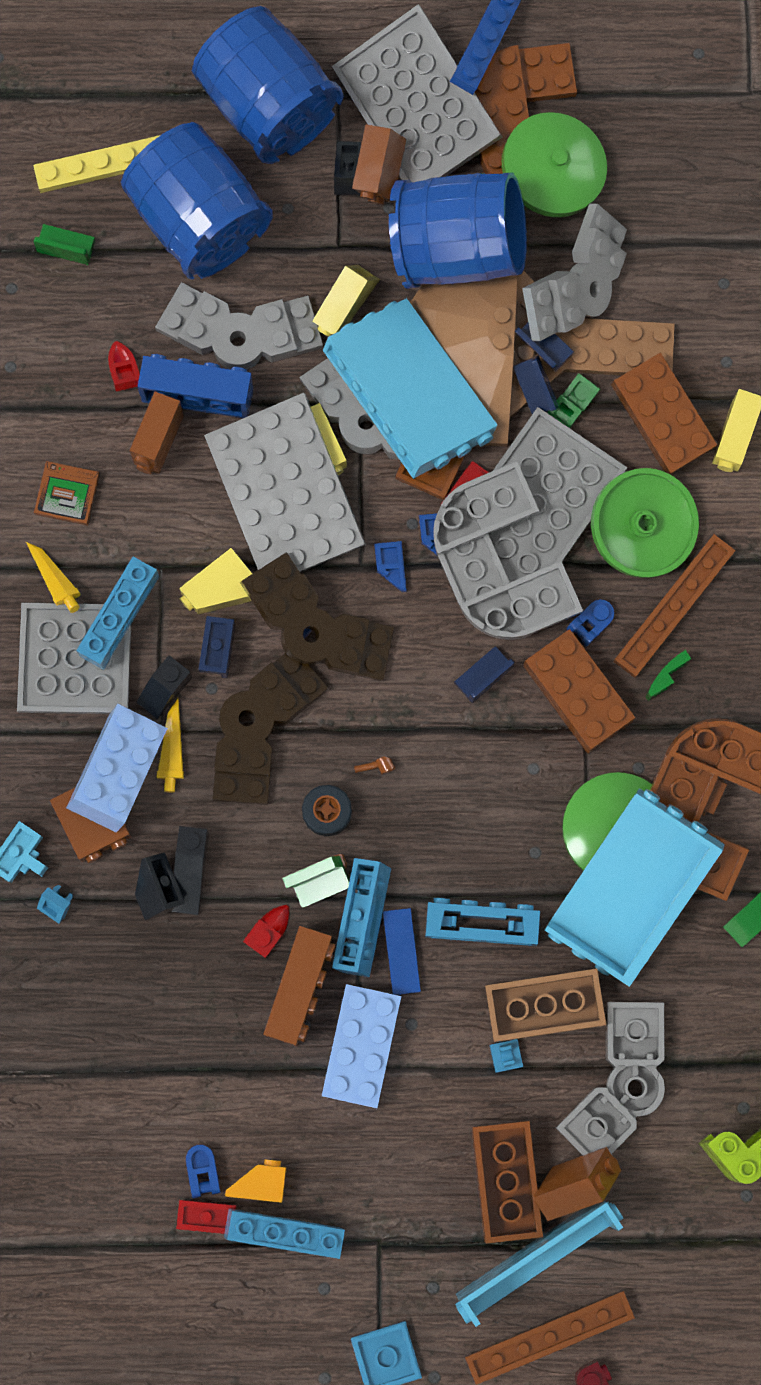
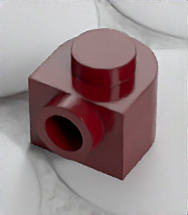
[575,1359,612,1385]

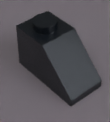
[136,655,192,720]
[135,852,185,920]

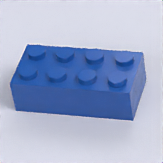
[138,354,253,418]

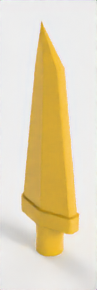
[26,542,80,613]
[157,699,184,793]

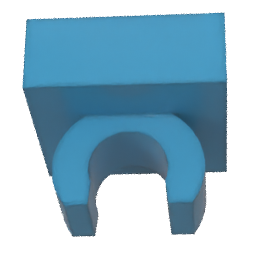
[37,885,73,924]
[489,1039,523,1073]

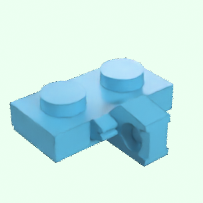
[0,821,48,883]

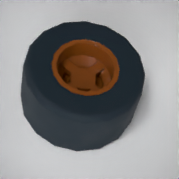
[302,785,352,837]

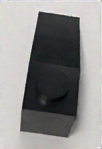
[171,826,209,915]

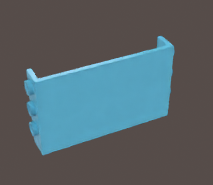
[323,298,498,479]
[545,788,725,987]
[455,1201,623,1327]

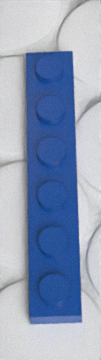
[449,0,521,95]

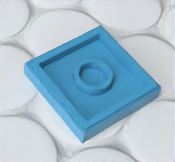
[351,1321,422,1385]

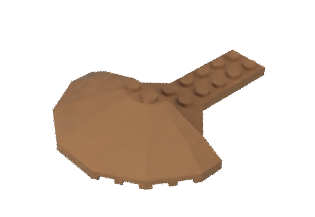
[410,270,674,447]

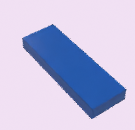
[383,908,421,995]

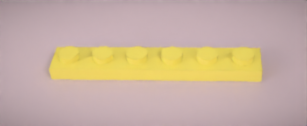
[33,135,160,193]

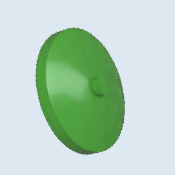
[501,112,607,217]
[591,468,699,578]
[562,772,652,871]

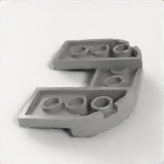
[434,461,583,640]

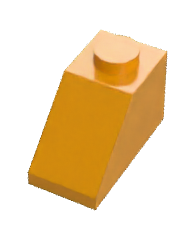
[225,1159,287,1203]

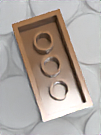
[485,969,606,1042]

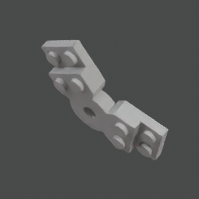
[522,204,627,341]
[155,282,323,370]
[299,358,400,460]
[556,1002,665,1156]

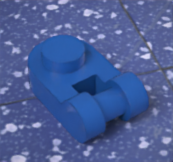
[566,600,614,647]
[186,1145,221,1198]

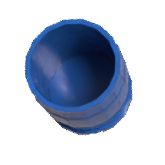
[192,6,344,164]
[121,122,273,280]
[389,172,527,289]

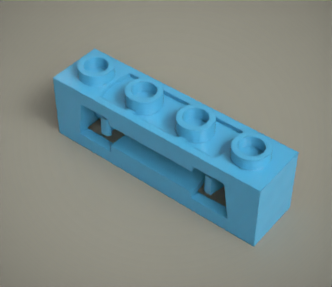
[76,556,159,670]
[332,858,391,977]
[425,898,540,946]
[224,1209,345,1259]

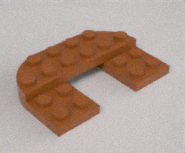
[475,43,577,174]
[650,718,761,901]

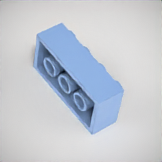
[66,704,167,833]
[322,984,401,1108]

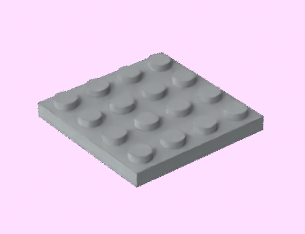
[17,603,132,714]

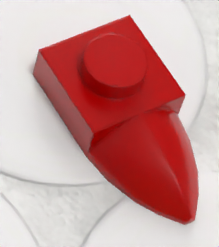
[108,341,140,391]
[243,905,289,958]

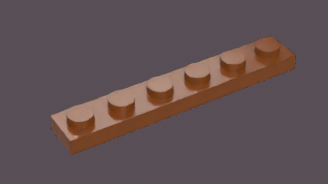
[613,534,736,678]
[465,1290,635,1385]

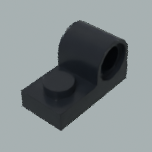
[334,141,362,196]

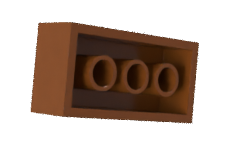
[611,352,717,475]
[523,629,635,754]
[263,926,336,1046]
[471,1121,543,1244]

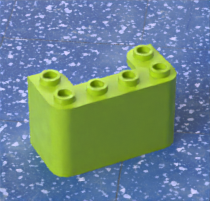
[699,1128,761,1184]

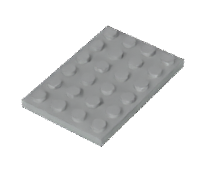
[332,4,502,182]
[204,393,366,572]
[489,407,627,582]

